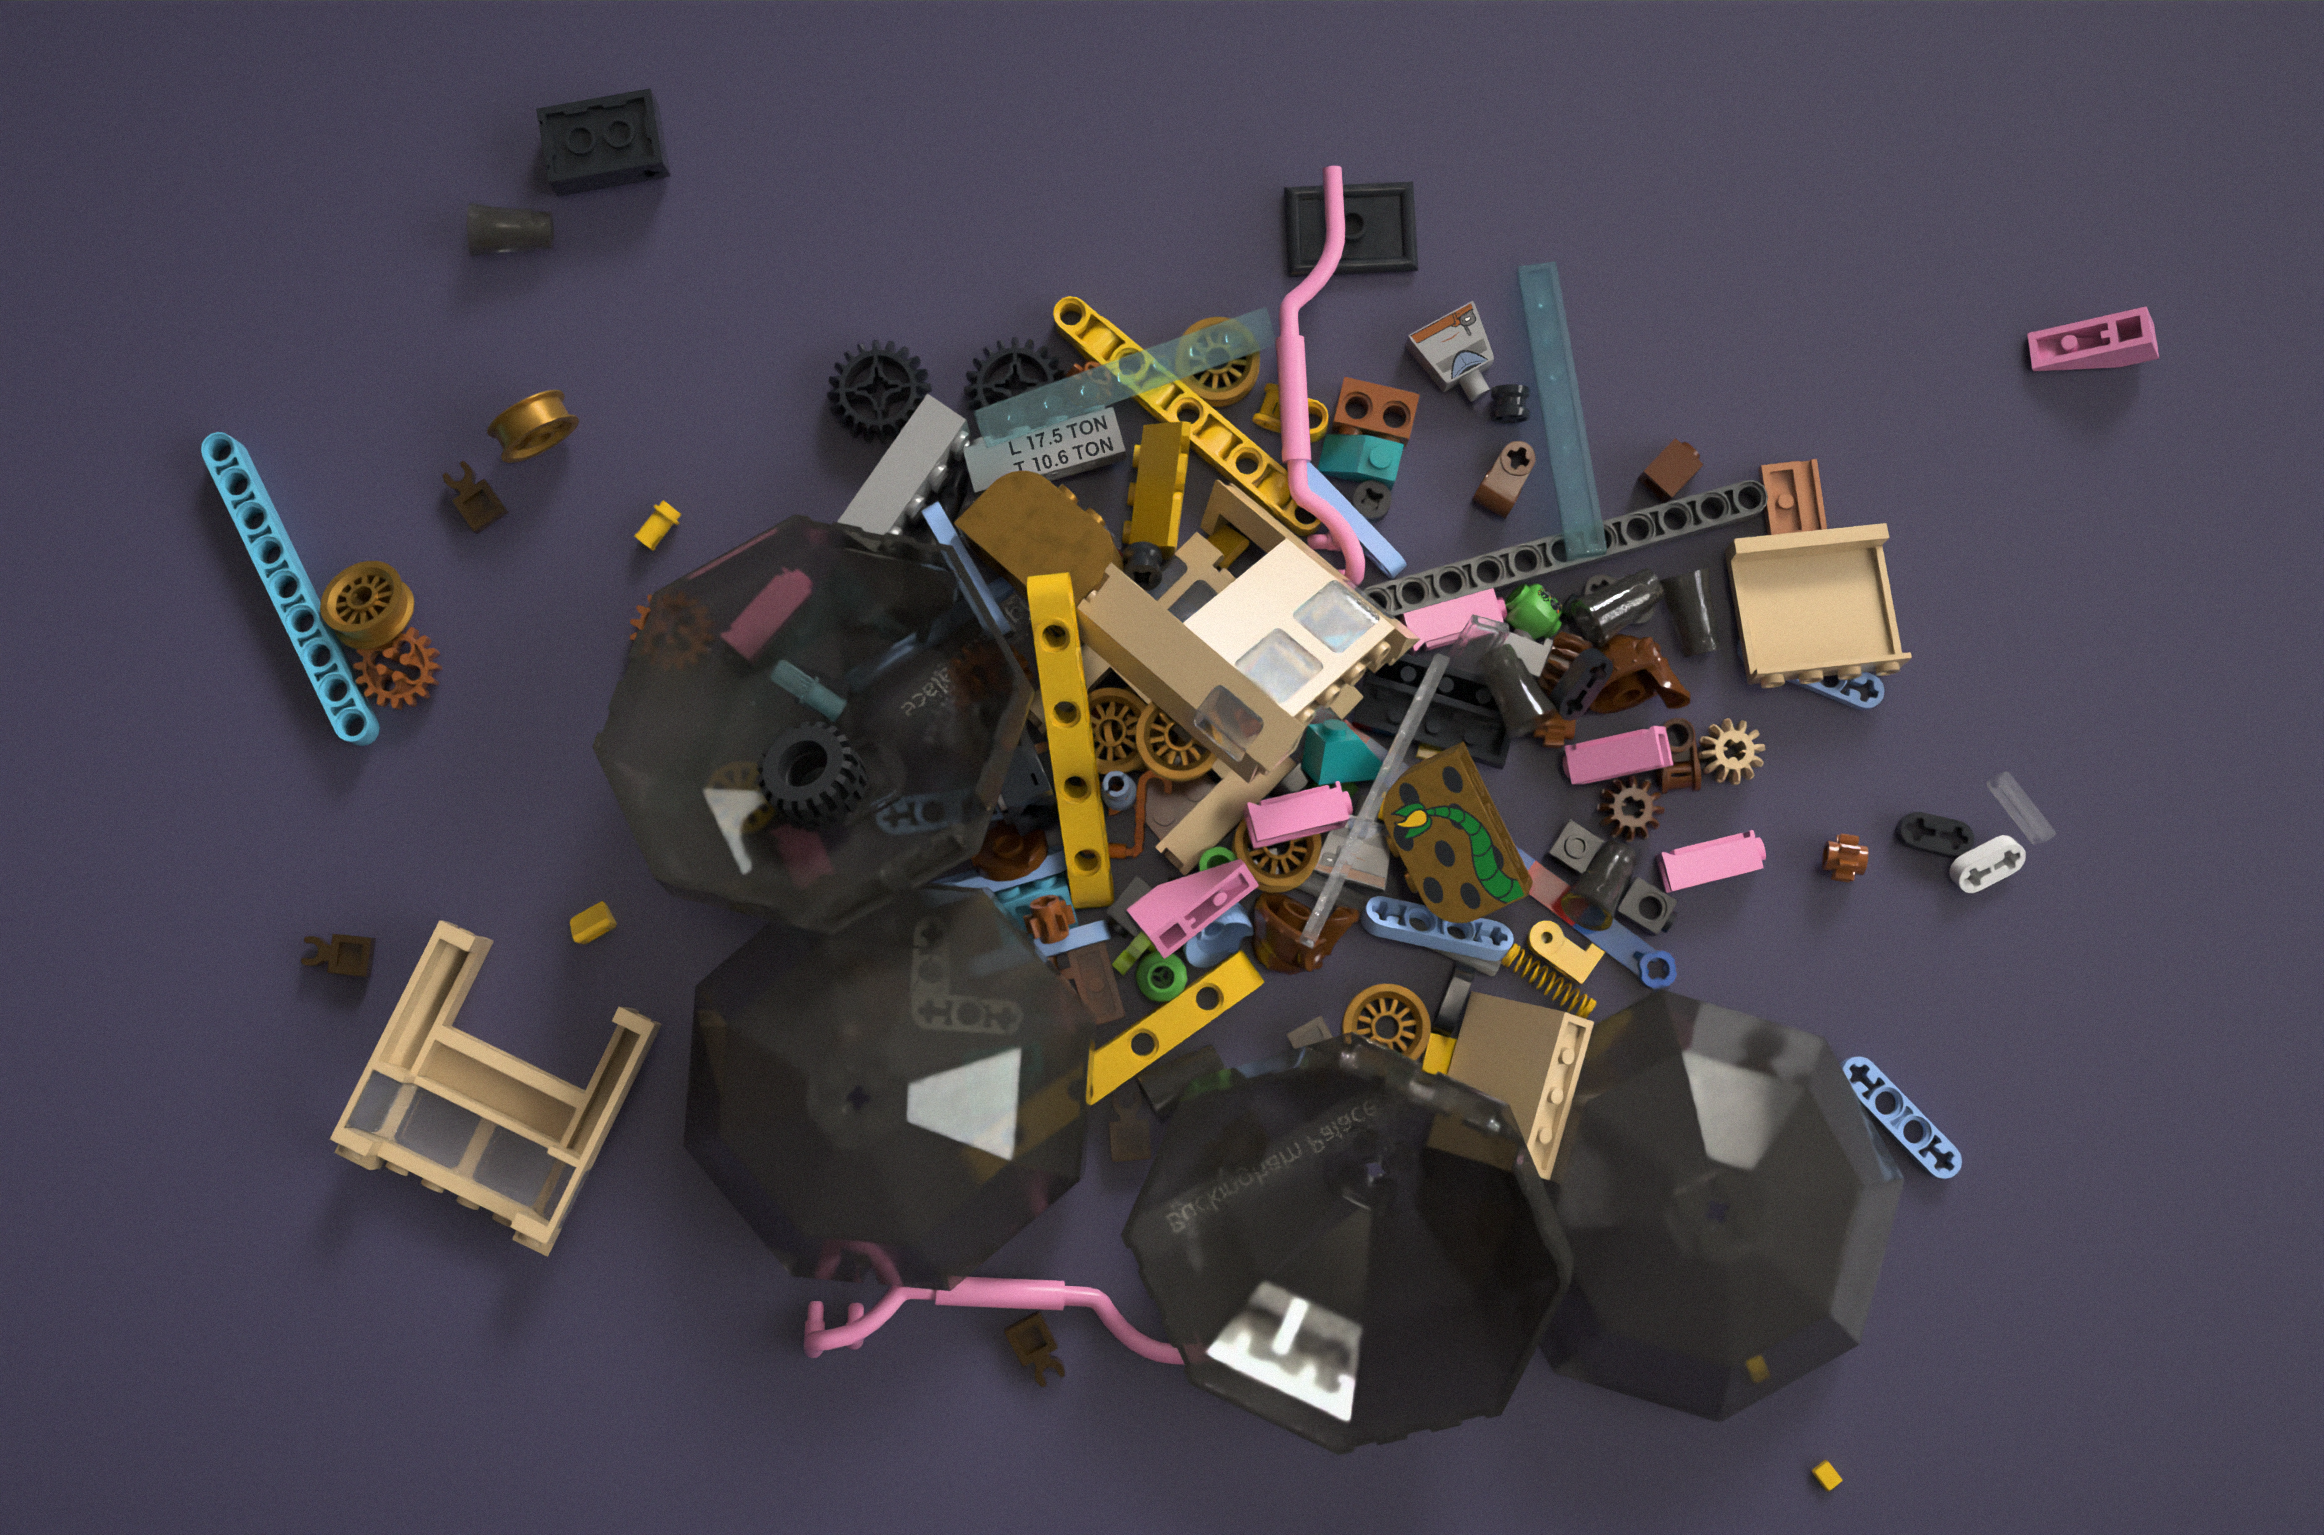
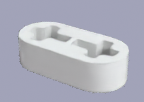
[1949,835,2026,893]

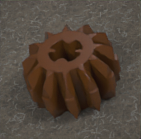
[1537,632,1592,696]
[1596,775,1665,843]

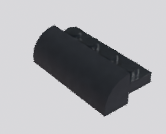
[1352,654,1527,770]

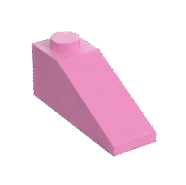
[2027,307,2159,371]
[1127,859,1259,959]

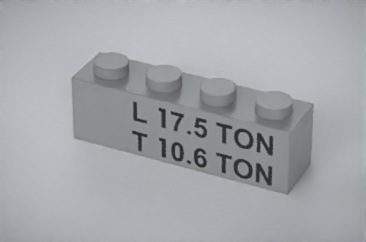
[962,405,1127,499]

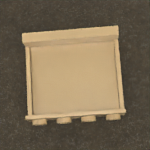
[1725,523,1912,688]
[1428,991,1594,1180]

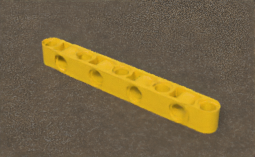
[1053,296,1322,537]
[1027,572,1114,910]
[954,949,1265,1185]

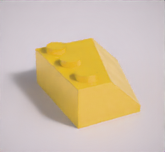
[1122,421,1191,560]

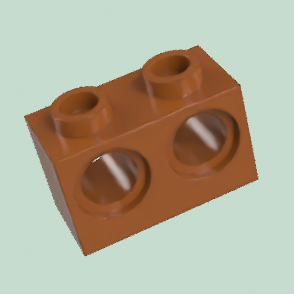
[1331,377,1420,447]

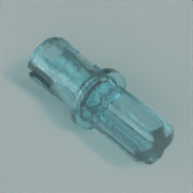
[770,660,848,722]

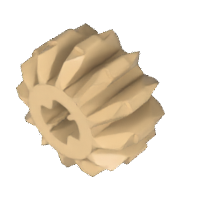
[1697,718,1765,785]

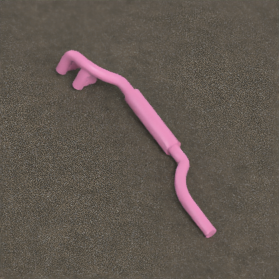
[1275,166,1365,589]
[804,1275,1238,1367]

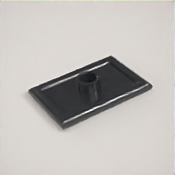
[1284,181,1418,277]

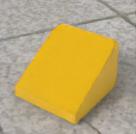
[1206,525,1250,570]
[570,901,617,945]
[1419,1033,1457,1078]

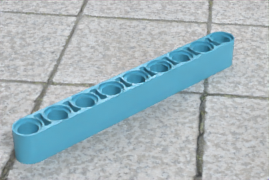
[201,432,380,746]

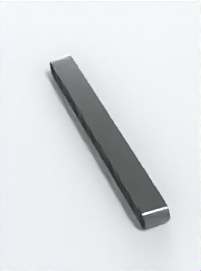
[1357,480,1768,622]

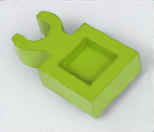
[1111,932,1156,976]

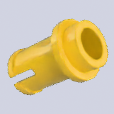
[634,500,682,551]

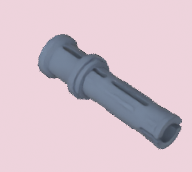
[1101,771,1137,811]

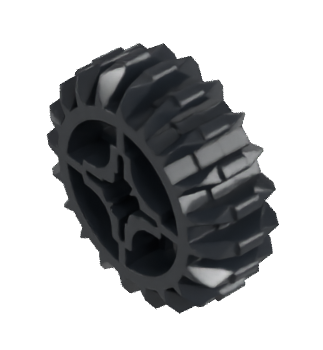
[964,337,1067,438]
[827,339,932,444]

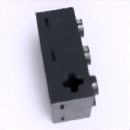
[536,88,671,196]
[964,689,1060,837]

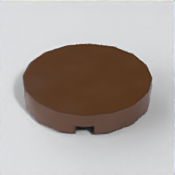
[969,819,1049,882]

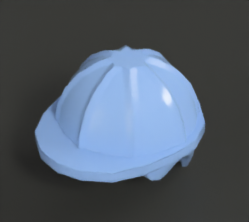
[1183,902,1254,968]

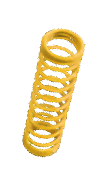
[1501,943,1597,1019]

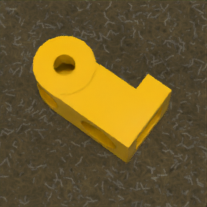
[1526,921,1605,986]

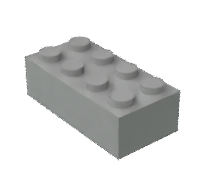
[837,394,972,562]

